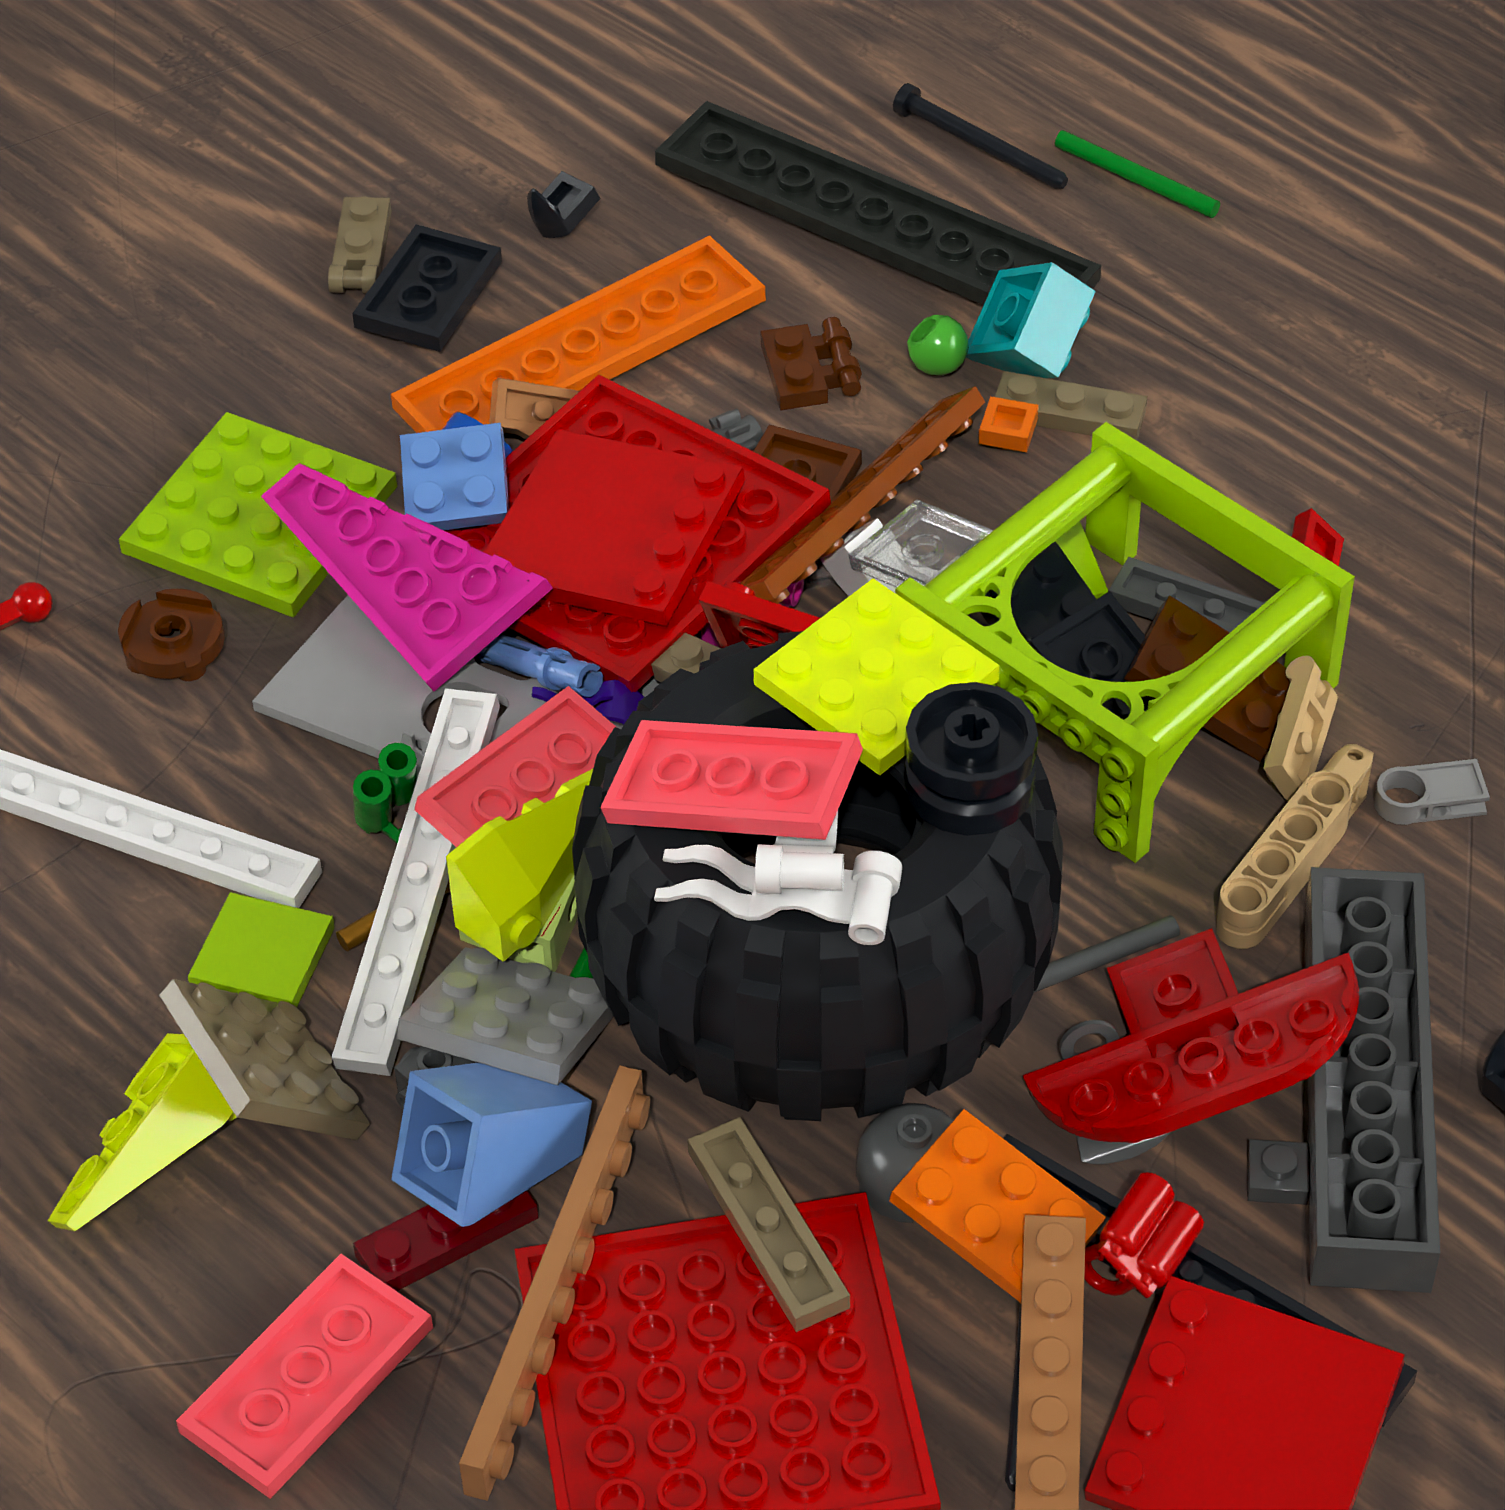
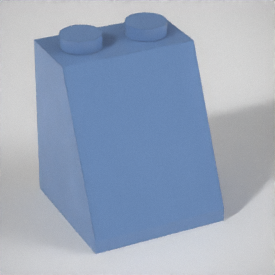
[391,1063,592,1227]

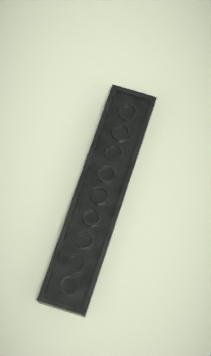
[655,101,1102,305]

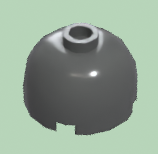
[856,1103,954,1223]

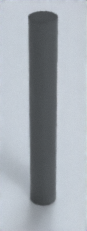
[1033,915,1180,993]

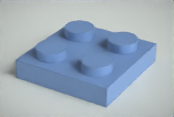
[400,423,509,530]

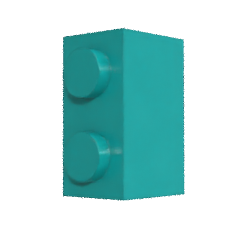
[966,262,1096,378]

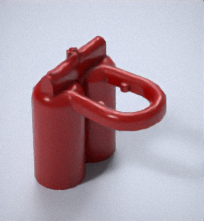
[1084,1172,1204,1299]

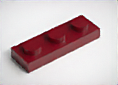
[353,1190,538,1291]

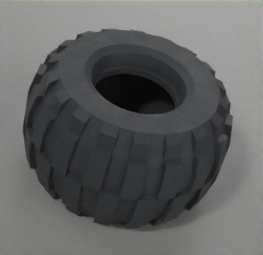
[572,631,1063,1122]

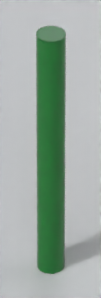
[1055,130,1220,218]

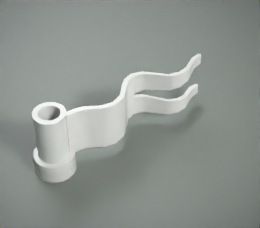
[755,811,844,894]
[654,845,903,945]

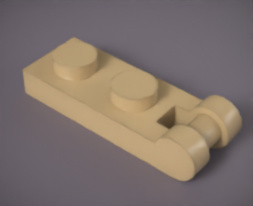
[1263,656,1338,803]

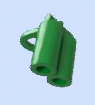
[353,743,417,844]

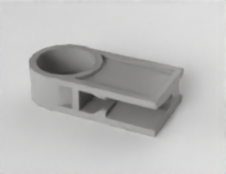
[1374,759,1490,825]

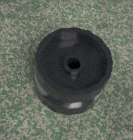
[905,682,1038,836]

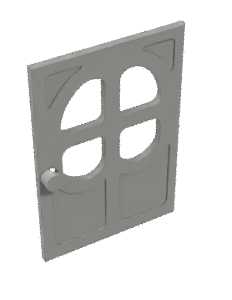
[252,595,661,778]

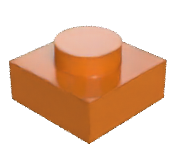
[979,396,1039,453]

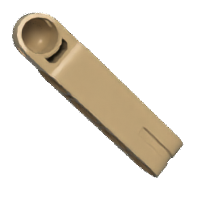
[1216,744,1374,949]

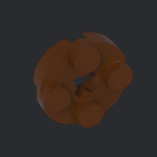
[118,589,225,681]

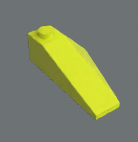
[446,769,593,962]
[47,1033,237,1231]

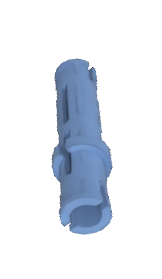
[477,634,603,697]

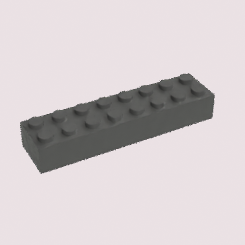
[1305,867,1440,1293]

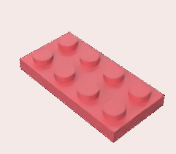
[414,686,617,847]
[600,720,863,840]
[176,1254,433,1499]

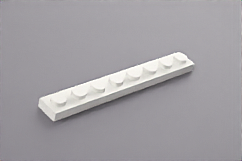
[332,688,500,1076]
[0,749,322,908]

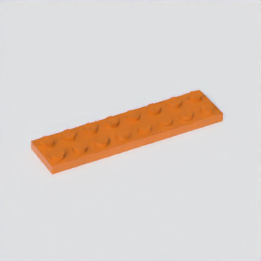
[391,235,766,433]

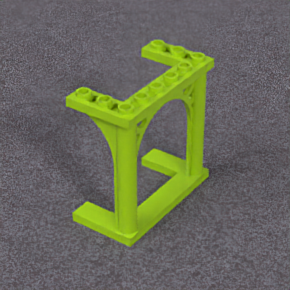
[895,422,1355,863]

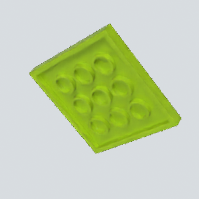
[119,412,398,618]

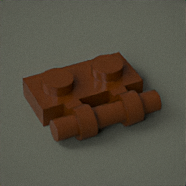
[760,317,862,411]

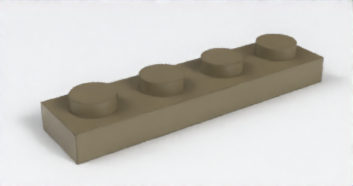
[687,1117,850,1332]

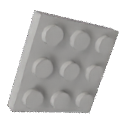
[397,947,613,1085]

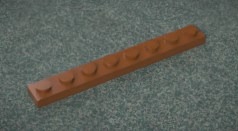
[740,386,985,604]

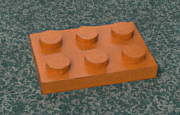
[889,1109,1106,1303]

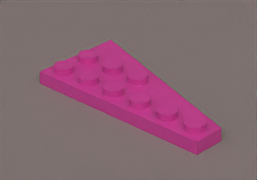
[261,463,553,692]

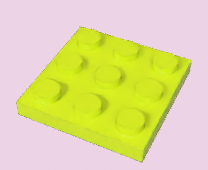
[754,578,1000,775]

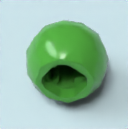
[907,315,969,376]

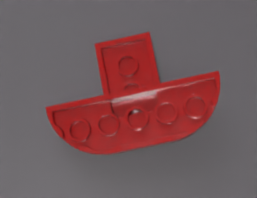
[1023,928,1359,1143]

